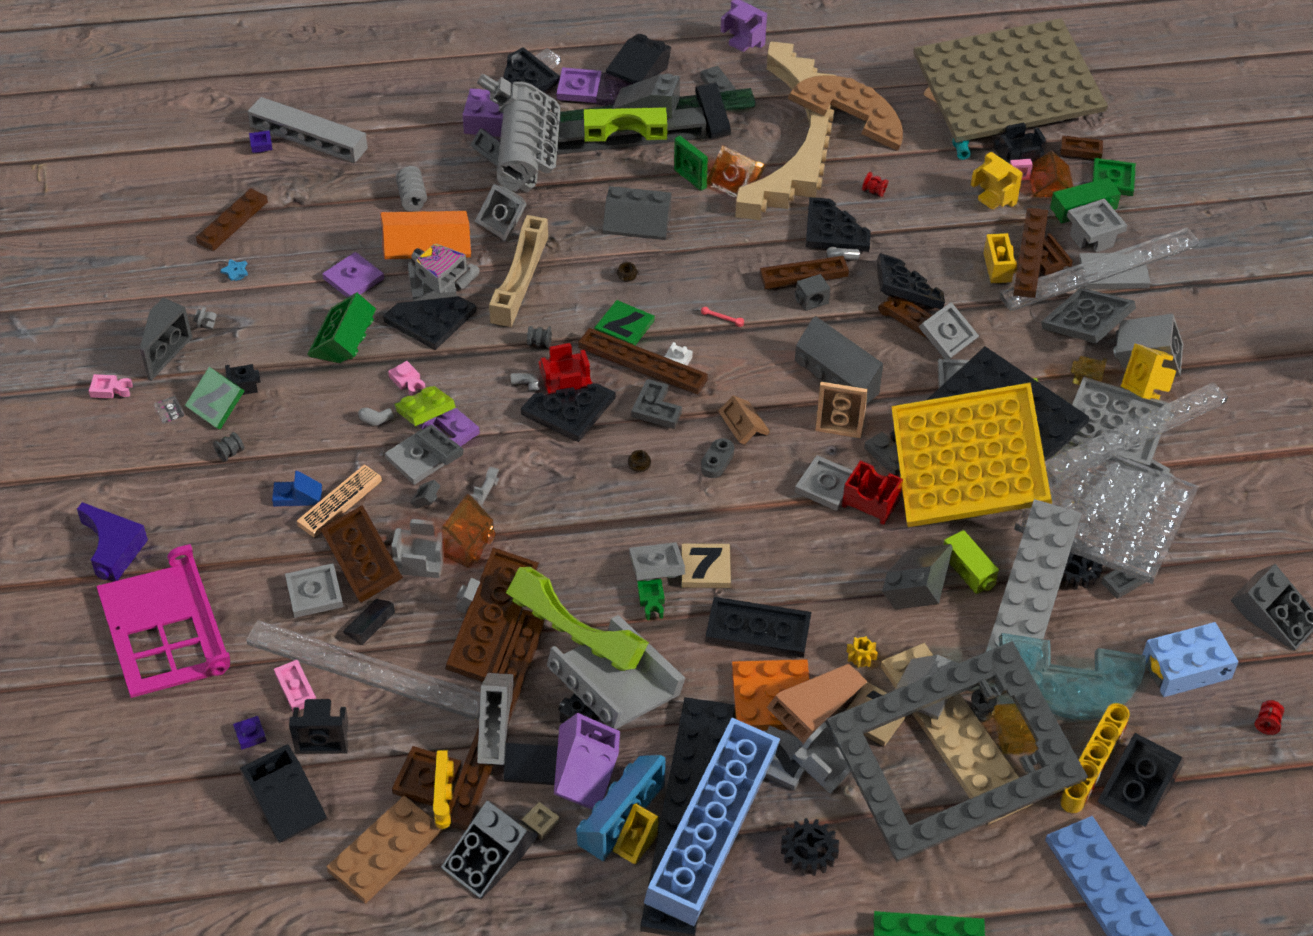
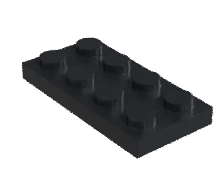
[705,597,811,658]

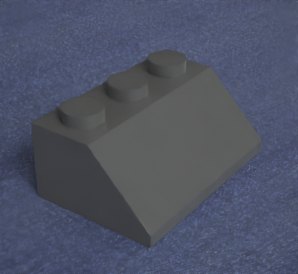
[603,186,672,240]

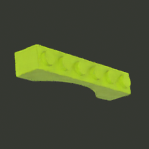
[506,567,649,671]

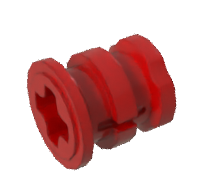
[862,172,889,197]
[1254,700,1285,735]

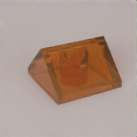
[1030,150,1074,197]

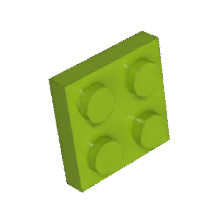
[395,386,456,426]

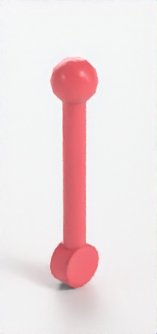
[701,307,744,327]

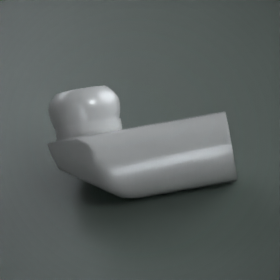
[826,247,860,260]

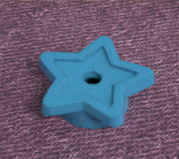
[221,259,248,281]

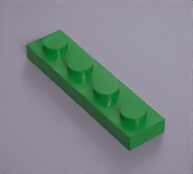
[873,911,985,936]

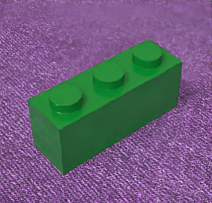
[1050,178,1121,224]

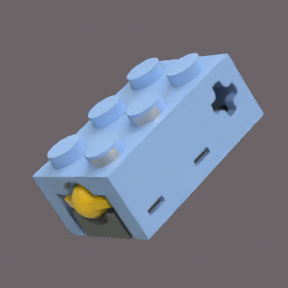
[1141,622,1239,697]

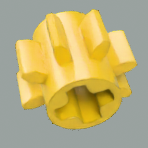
[846,636,878,668]

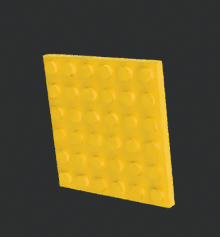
[891,383,1052,527]

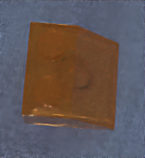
[707,145,766,198]
[441,494,496,568]

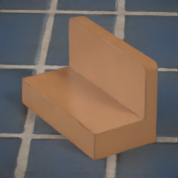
[718,395,770,444]

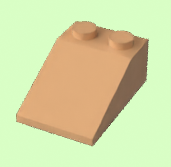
[815,382,867,438]

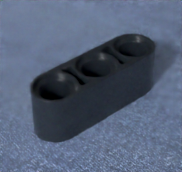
[695,82,731,140]

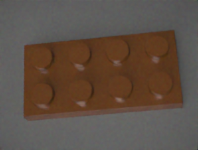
[321,505,403,603]

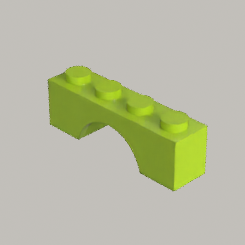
[584,108,667,142]

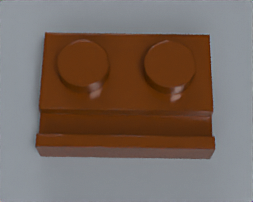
[1040,233,1073,276]

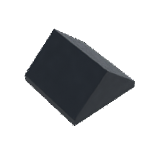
[504,735,558,785]

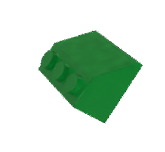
[307,292,376,363]

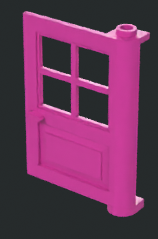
[96,544,230,698]

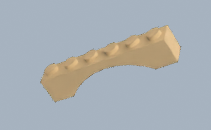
[489,215,548,327]

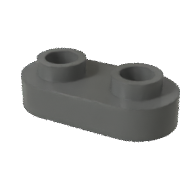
[701,438,734,478]

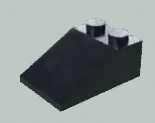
[605,34,671,84]
[1097,733,1185,828]

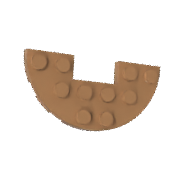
[788,75,903,151]

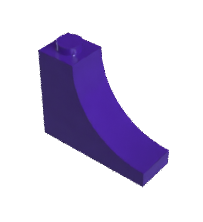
[77,502,148,581]

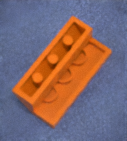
[380,211,471,259]

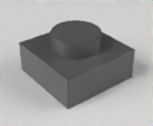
[410,480,440,509]

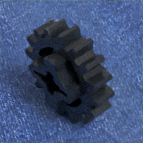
[1061,540,1103,589]
[781,818,839,876]

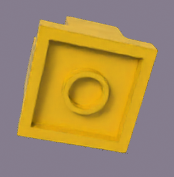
[971,152,1023,209]
[1121,343,1176,400]

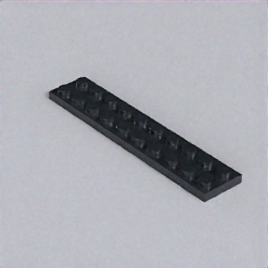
[640,697,735,936]

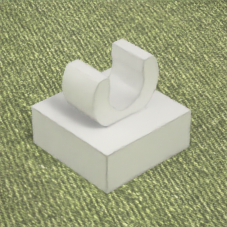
[664,342,693,365]

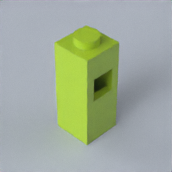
[943,530,999,594]

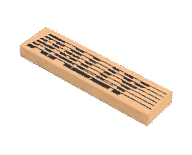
[297,464,382,538]

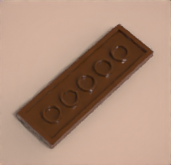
[445,547,539,682]

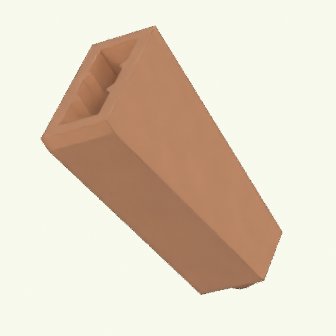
[767,664,867,744]

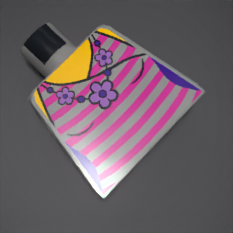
[412,244,467,294]

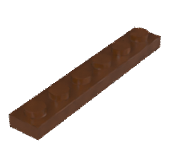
[1013,208,1048,298]
[578,328,708,395]

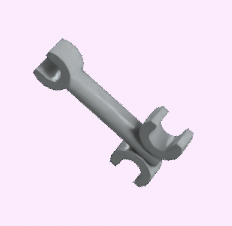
[469,467,499,523]

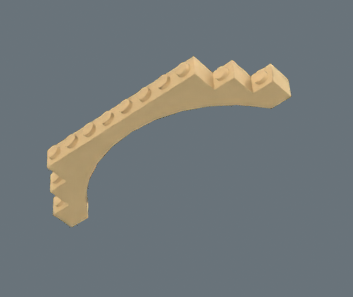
[735,41,836,220]

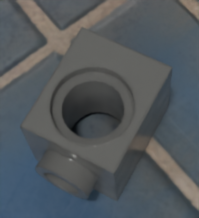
[794,274,830,311]

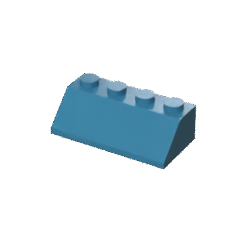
[576,755,665,862]

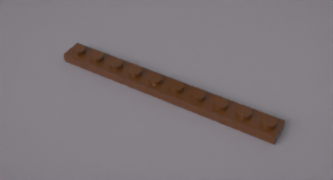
[449,609,547,830]

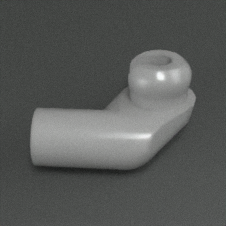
[455,263,480,290]
[511,373,541,391]
[358,407,394,426]

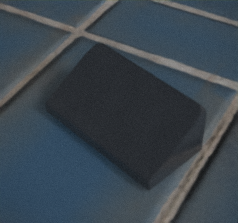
[343,599,395,645]

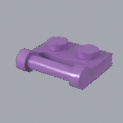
[418,408,480,447]

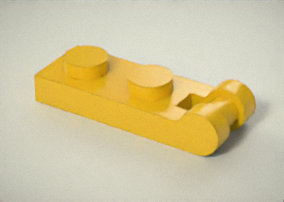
[433,750,454,829]

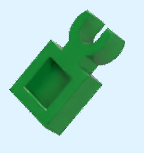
[637,579,665,620]

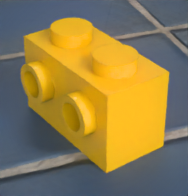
[983,233,1017,283]

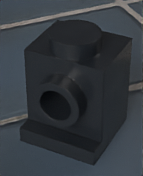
[225,364,261,395]
[558,693,600,723]

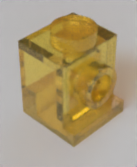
[1070,356,1107,385]

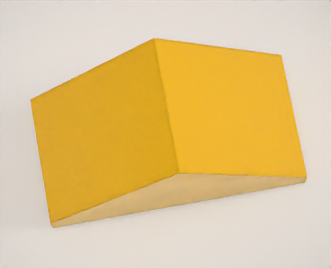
[613,803,658,864]

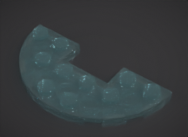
[999,633,1146,720]

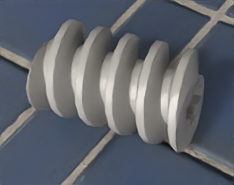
[395,166,427,212]

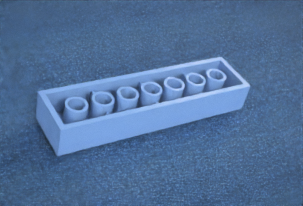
[644,718,780,926]

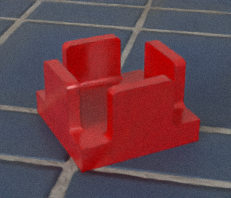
[538,343,592,395]

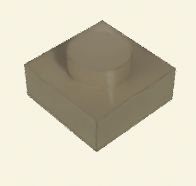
[521,802,559,840]

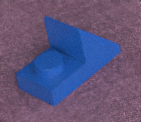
[272,471,322,507]

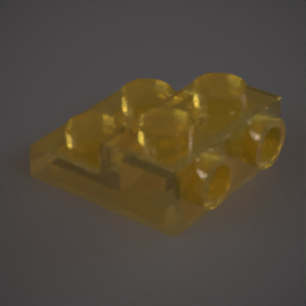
[993,703,1038,755]

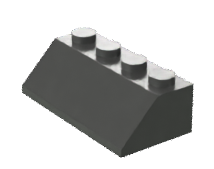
[795,316,883,403]

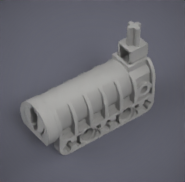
[477,74,560,192]

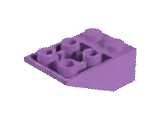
[554,713,620,810]

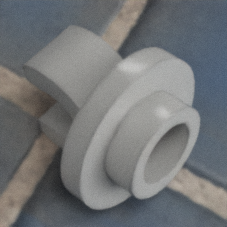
[193,306,217,329]

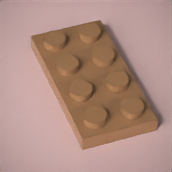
[326,796,442,904]

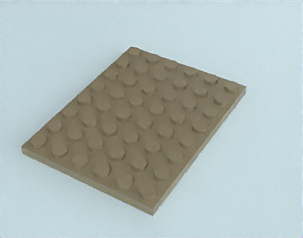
[913,18,1108,143]

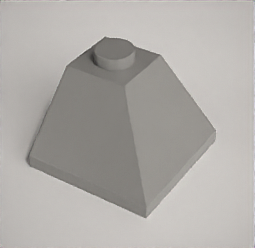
[475,184,527,241]
[895,655,958,720]

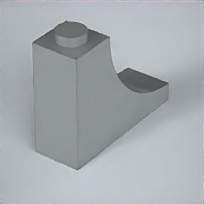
[477,673,514,765]

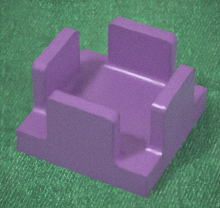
[721,0,767,52]

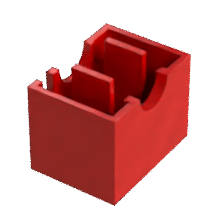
[842,460,903,525]

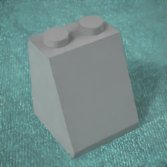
[1114,314,1183,377]

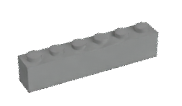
[248,97,368,163]

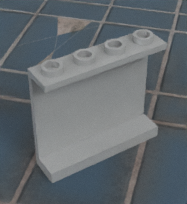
[546,615,685,729]

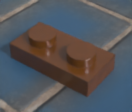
[1060,135,1103,159]

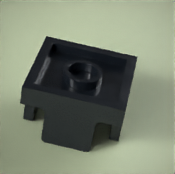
[993,122,1048,168]
[289,699,348,754]

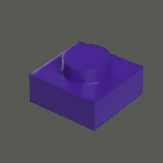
[249,130,273,153]
[233,716,266,750]

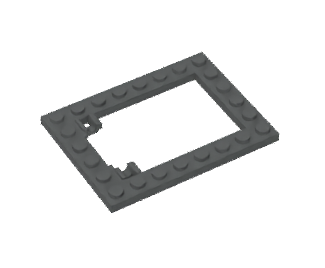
[826,641,1088,863]

